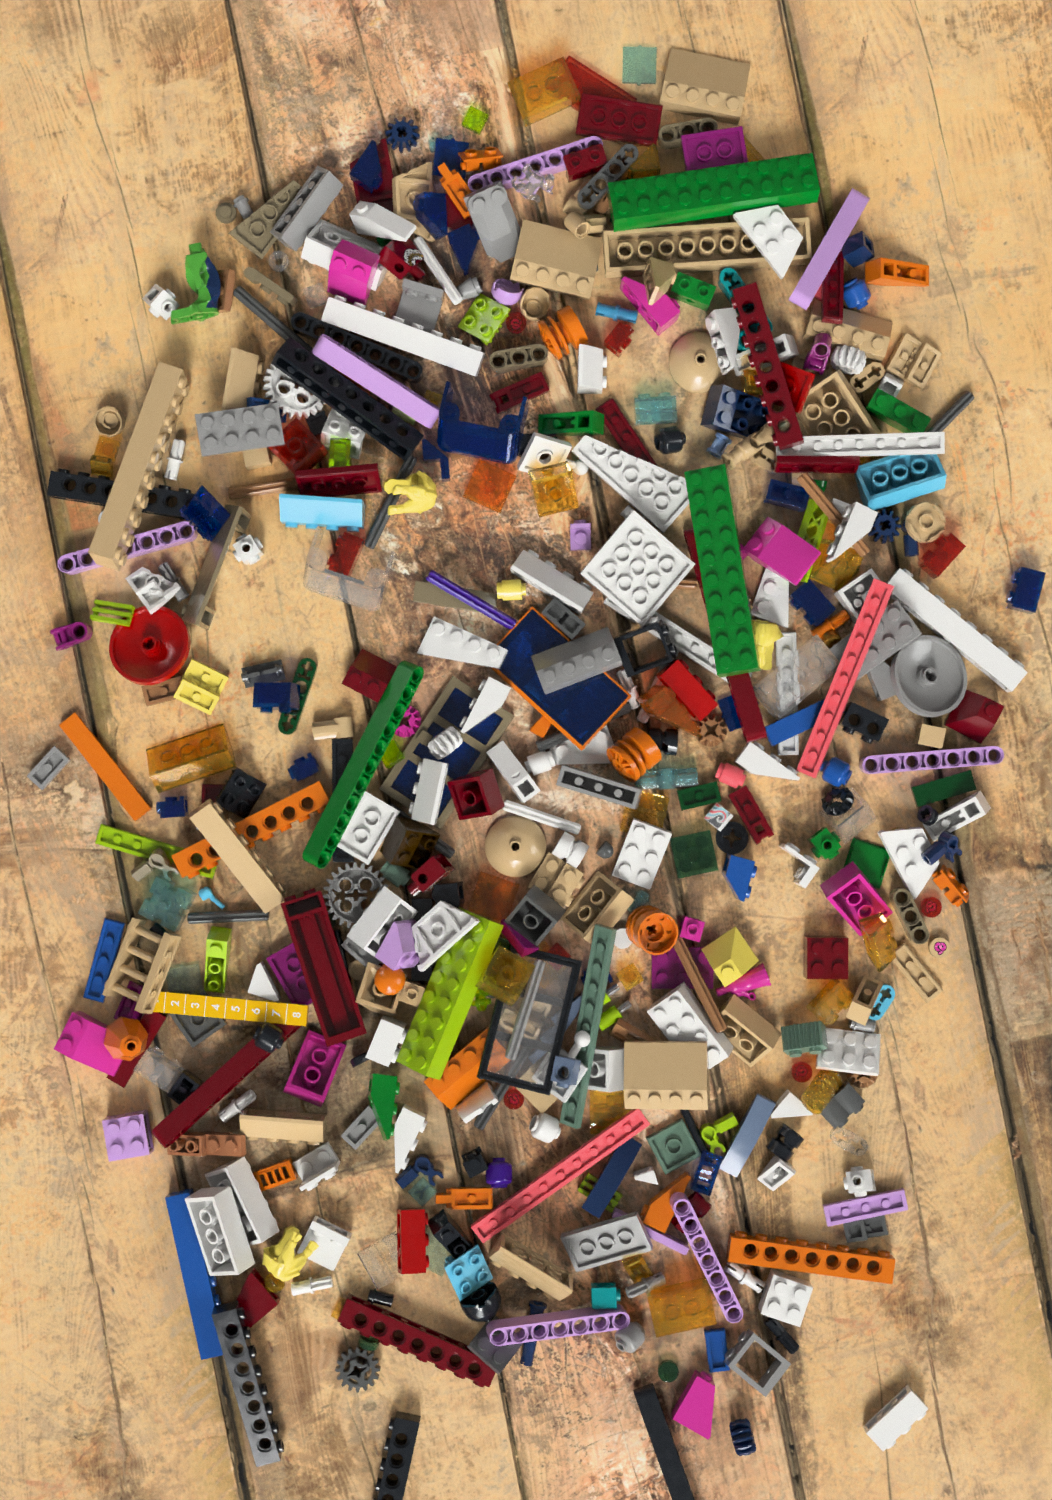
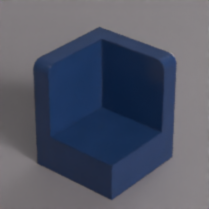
[842,231,875,268]

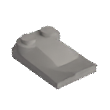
[462,180,521,263]

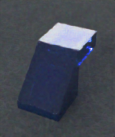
[422,439,450,482]

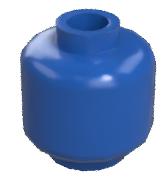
[843,277,871,310]
[820,757,852,787]

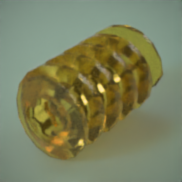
[801,1069,842,1114]

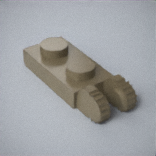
[243,267,298,306]

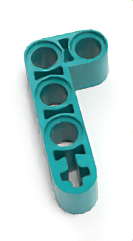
[718,268,773,352]

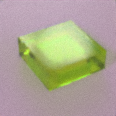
[462,106,489,135]
[381,740,405,769]

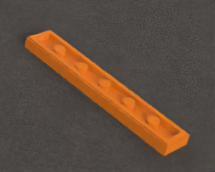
[59,712,152,821]

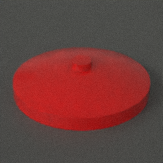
[109,606,191,685]

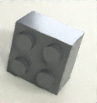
[505,885,566,947]

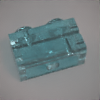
[634,392,677,426]

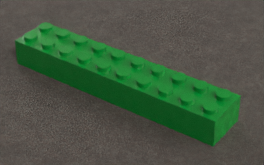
[607,153,820,232]
[684,464,761,678]

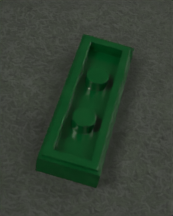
[911,770,977,807]

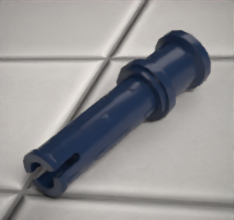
[520,1300,547,1366]

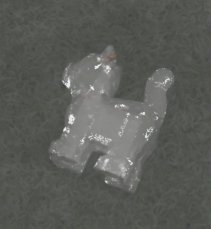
[511,163,555,203]

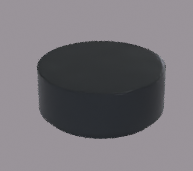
[350,1052,370,1068]

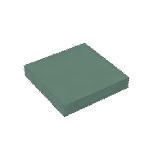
[646,1118,702,1175]

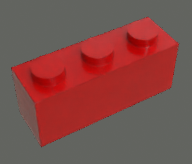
[655,659,718,721]
[397,1208,429,1274]

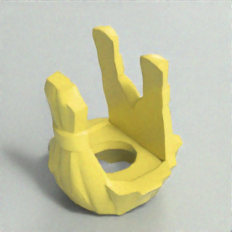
[383,471,437,515]
[752,619,784,670]
[262,1226,319,1282]

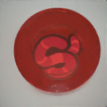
[506,312,526,334]
[920,897,942,918]
[791,1061,812,1083]
[504,1088,524,1110]

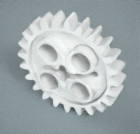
[263,364,326,420]

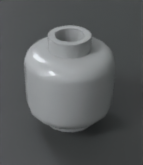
[615,1321,645,1353]

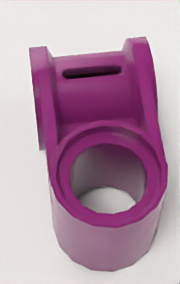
[802,333,832,375]
[50,622,93,651]

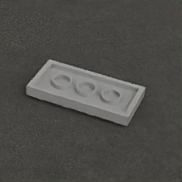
[195,403,285,457]
[830,600,922,681]
[560,1211,653,1272]

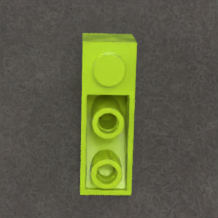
[204,926,232,993]

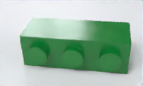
[865,388,931,433]

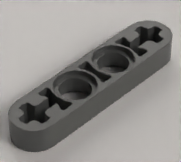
[577,144,639,210]

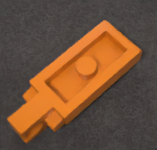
[437,163,472,220]
[435,1187,493,1210]

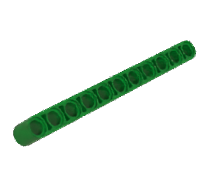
[302,660,424,869]

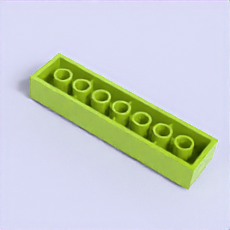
[396,907,503,1080]

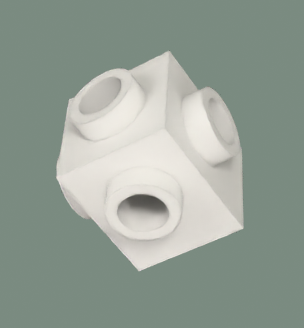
[142,284,180,320]
[233,534,264,565]
[843,1166,876,1197]

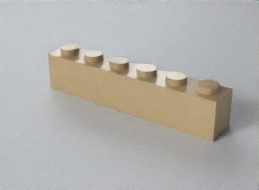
[189,799,286,914]

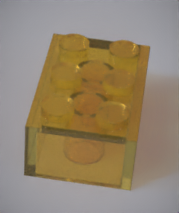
[507,56,581,127]
[646,1277,717,1338]

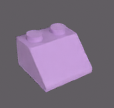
[375,919,419,971]

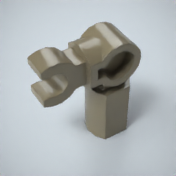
[131,849,179,882]

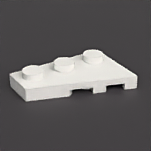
[550,725,614,765]

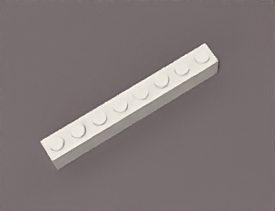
[321,294,485,376]
[886,568,1028,692]

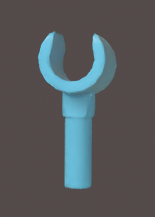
[198,887,225,909]

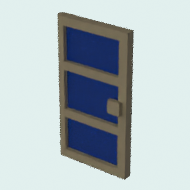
[379,676,515,829]

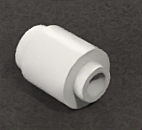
[524,750,556,776]

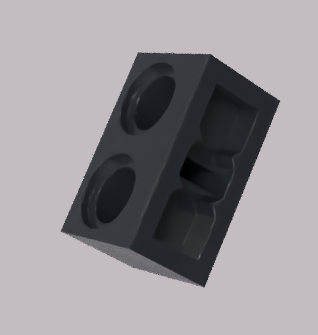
[838,702,889,744]

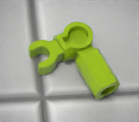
[700,1112,739,1157]

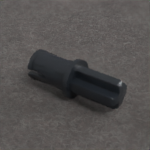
[764,1317,799,1354]

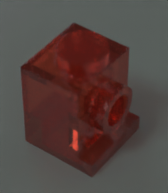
[603,322,634,358]

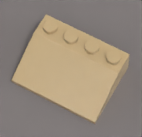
[659,48,751,125]
[509,219,603,300]
[795,369,882,475]
[624,1041,710,1110]
[489,1232,573,1301]

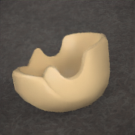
[519,287,550,321]
[94,405,125,437]

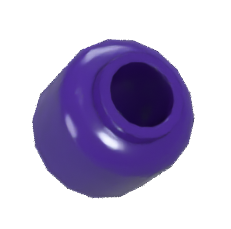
[486,1158,512,1188]

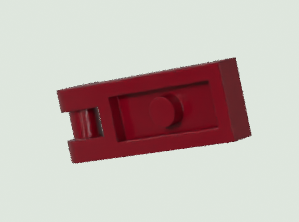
[489,372,550,414]
[728,785,774,845]

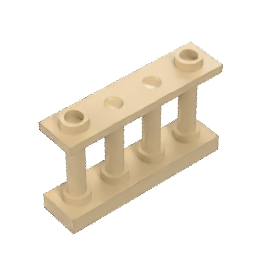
[102,917,182,1014]

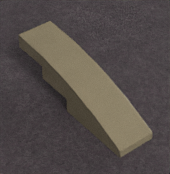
[413,581,497,613]

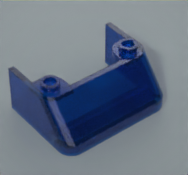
[437,381,529,464]

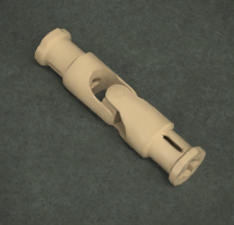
[721,422,790,470]

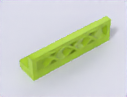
[798,499,828,584]

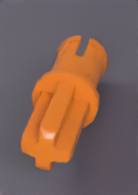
[810,610,850,642]

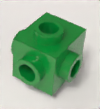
[807,827,841,860]

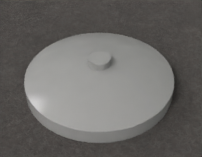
[890,635,967,717]

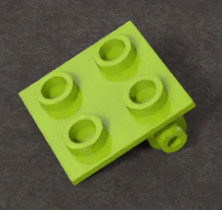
[457,293,511,345]

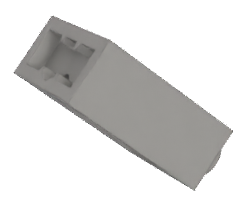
[723,1328,791,1397]

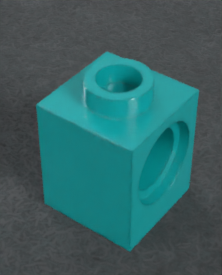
[591,1282,621,1309]

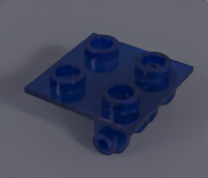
[179,485,231,541]

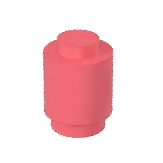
[715,762,747,789]

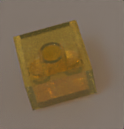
[528,461,579,518]
[475,945,535,1007]

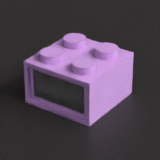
[102,1110,154,1162]

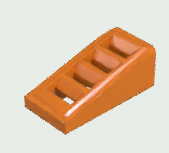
[529,700,562,738]
[253,1157,298,1192]

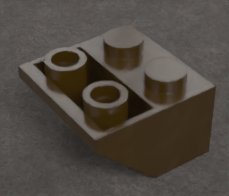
[380,816,441,869]

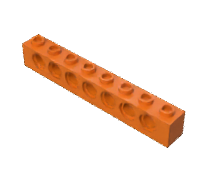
[171,781,330,879]
[726,1231,895,1284]

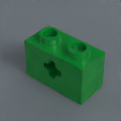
[669,272,716,311]

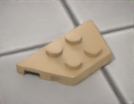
[392,162,435,242]

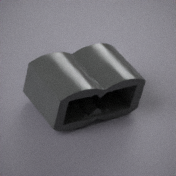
[816,1080,865,1129]

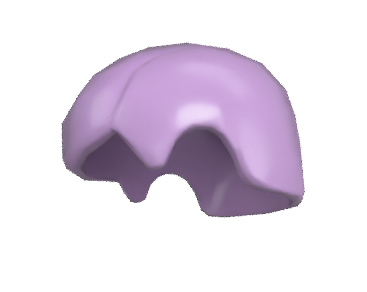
[491,278,524,306]

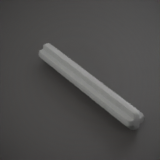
[505,959,546,1060]

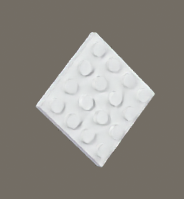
[579,510,695,627]

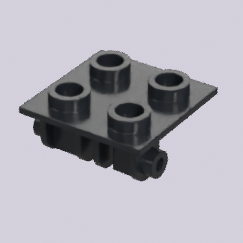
[215,767,267,819]

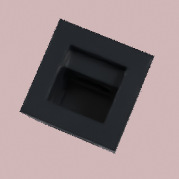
[461,1146,489,1178]

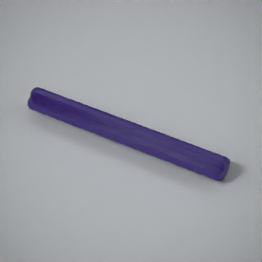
[426,570,516,629]

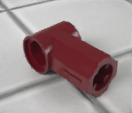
[671,1191,712,1234]

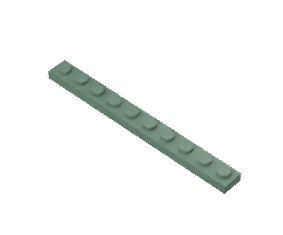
[559,924,617,1129]

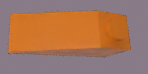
[865,257,929,287]
[640,1171,691,1233]

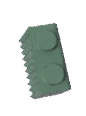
[781,1021,828,1058]

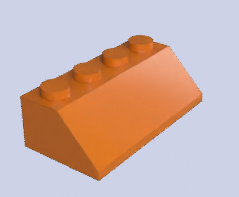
[424,1026,510,1110]

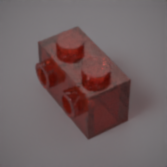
[327,531,365,579]
[918,533,966,579]

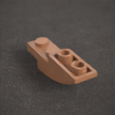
[167,1132,246,1157]

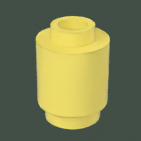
[497,579,526,601]

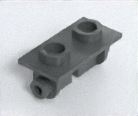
[241,659,286,688]

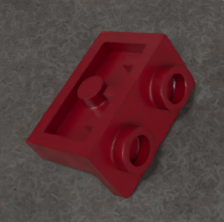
[563,144,608,183]

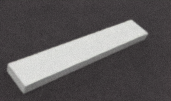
[775,632,799,755]

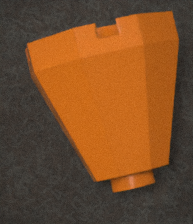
[103,1016,148,1061]

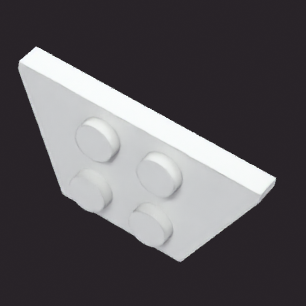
[733,205,803,279]
[877,827,940,900]
[412,901,480,972]

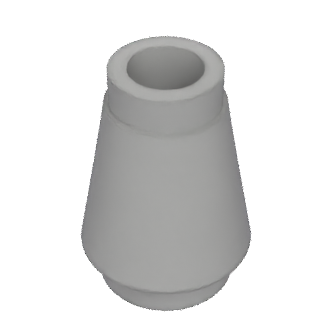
[456,277,483,300]

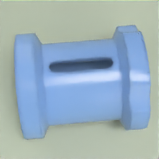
[706,432,732,459]

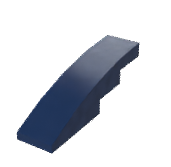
[581,1138,642,1219]

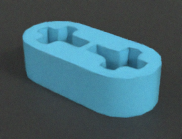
[869,984,895,1020]

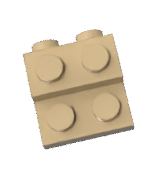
[527,852,585,908]

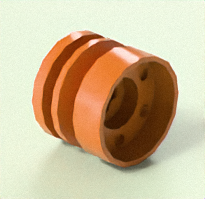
[537,305,589,360]
[607,727,662,783]
[626,905,678,955]

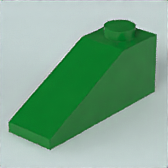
[538,410,604,436]

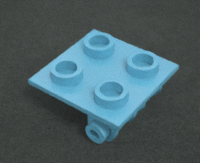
[444,1244,493,1301]

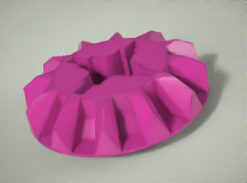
[394,705,421,737]

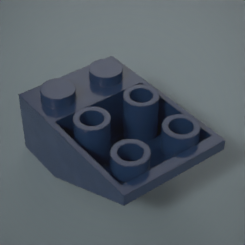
[700,384,773,439]

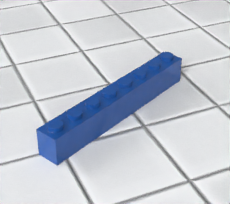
[165,1188,223,1360]

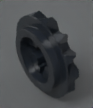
[821,786,854,816]
[715,822,748,854]

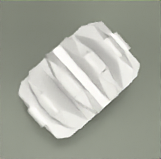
[830,345,867,375]
[427,726,463,760]

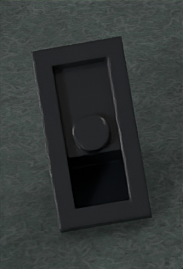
[167,1069,203,1105]

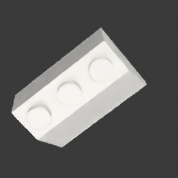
[408,758,449,825]
[347,886,418,958]

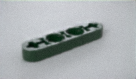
[278,658,317,735]

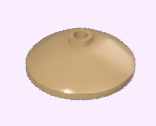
[669,332,728,394]
[485,816,546,877]

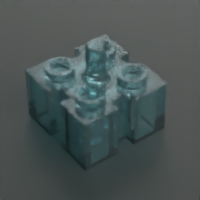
[138,875,197,932]

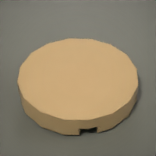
[905,502,946,543]

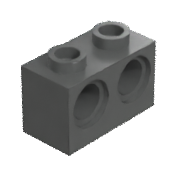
[541,597,586,641]

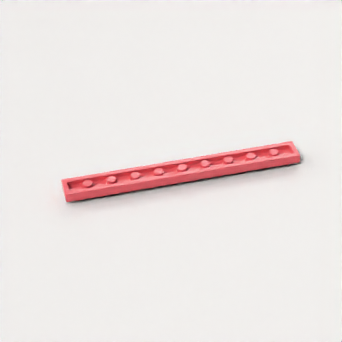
[796,578,895,778]
[471,1109,650,1243]

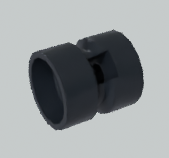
[648,728,678,756]
[766,1123,804,1162]

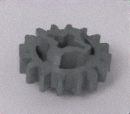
[335,1345,381,1393]

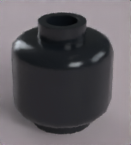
[654,426,686,455]
[252,1022,285,1053]

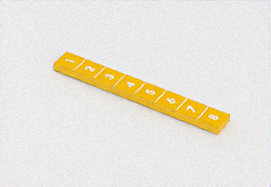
[153,991,309,1026]

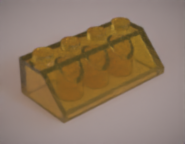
[146,723,236,793]

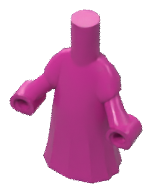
[716,962,771,1001]

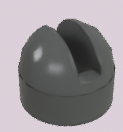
[596,841,614,859]

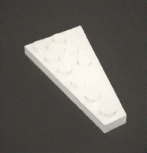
[571,435,689,533]

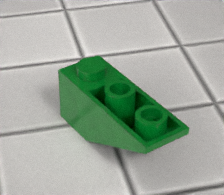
[368,1073,400,1141]

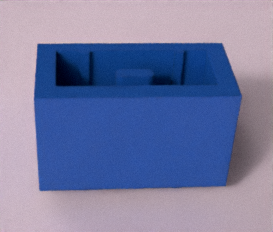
[722,854,757,902]

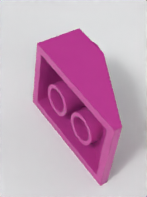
[327,239,380,305]
[620,276,680,336]
[743,516,821,586]
[820,861,893,936]
[54,1011,123,1077]
[283,1030,346,1107]

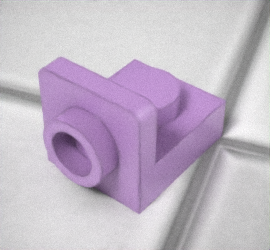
[570,520,591,551]

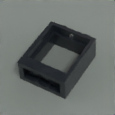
[613,619,678,677]

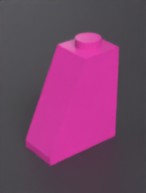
[671,1370,715,1440]

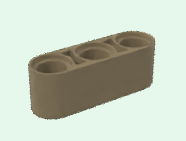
[658,118,718,149]
[489,344,548,373]
[889,887,929,944]

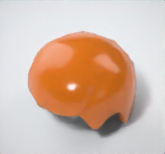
[374,964,406,995]

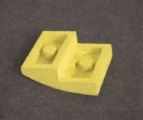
[173,658,229,715]

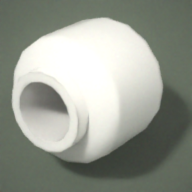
[529,1113,561,1143]

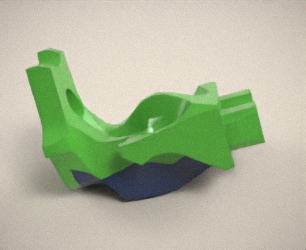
[171,243,221,325]

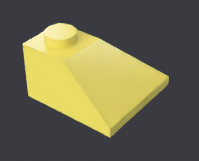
[701,926,759,987]

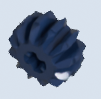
[385,116,420,154]
[867,509,901,544]
[729,1418,756,1456]

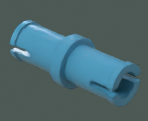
[595,302,638,324]

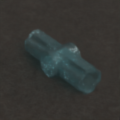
[635,768,698,790]

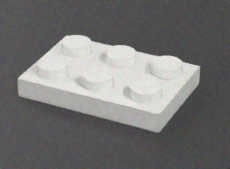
[337,791,400,865]
[612,818,672,890]
[816,1028,881,1076]

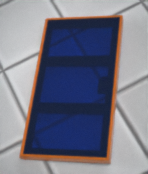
[490,606,632,751]

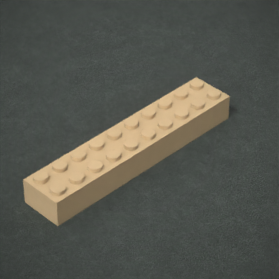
[602,217,812,278]
[88,362,190,571]

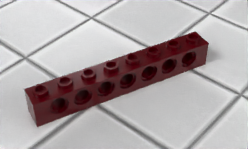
[730,282,804,451]
[337,1293,496,1387]

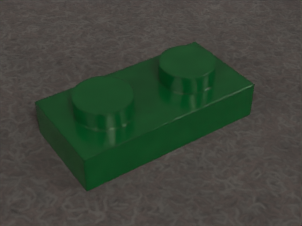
[676,781,722,811]

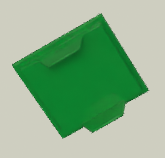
[843,838,890,889]

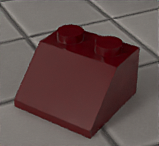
[341,649,397,703]
[447,768,505,820]

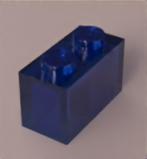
[763,479,809,512]
[1006,567,1046,614]
[789,579,836,627]
[253,682,300,714]

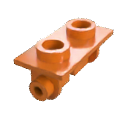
[458,147,503,172]
[932,864,969,907]

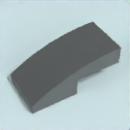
[843,1215,889,1243]

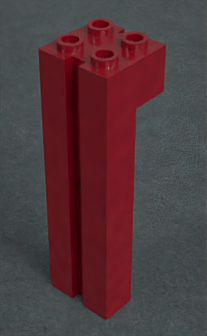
[280,888,367,1047]

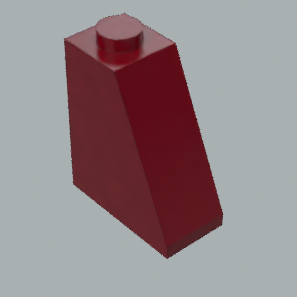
[228,1268,280,1329]

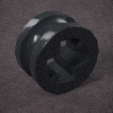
[917,805,938,826]

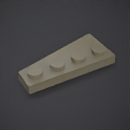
[228,180,302,259]

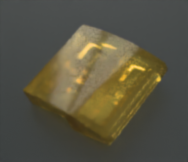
[619,791,669,833]
[590,1090,631,1134]

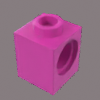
[678,915,705,942]

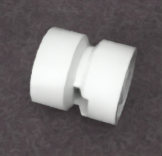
[551,831,589,868]

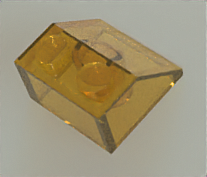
[809,539,864,591]
[858,913,897,972]
[806,979,854,1026]

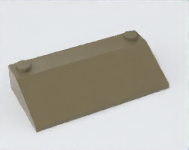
[181,505,251,630]

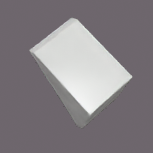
[248,961,281,1002]
[770,1089,813,1118]
[757,1155,796,1191]

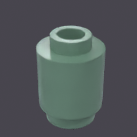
[380,861,411,887]

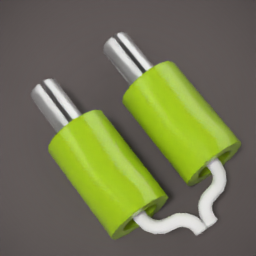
[599,984,632,1031]

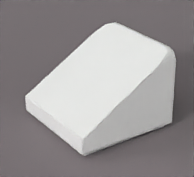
[878,372,904,398]
[633,1166,658,1184]

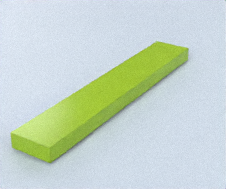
[95,824,219,879]

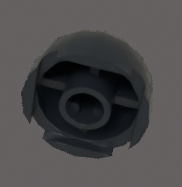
[459,1281,501,1322]

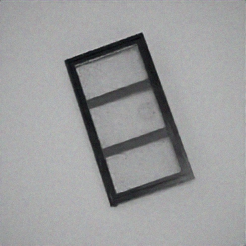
[477,943,582,1096]

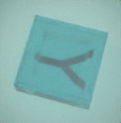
[408,1177,437,1207]

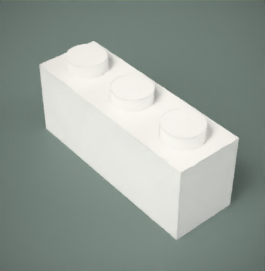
[863,1385,928,1451]

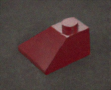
[944,690,1005,744]

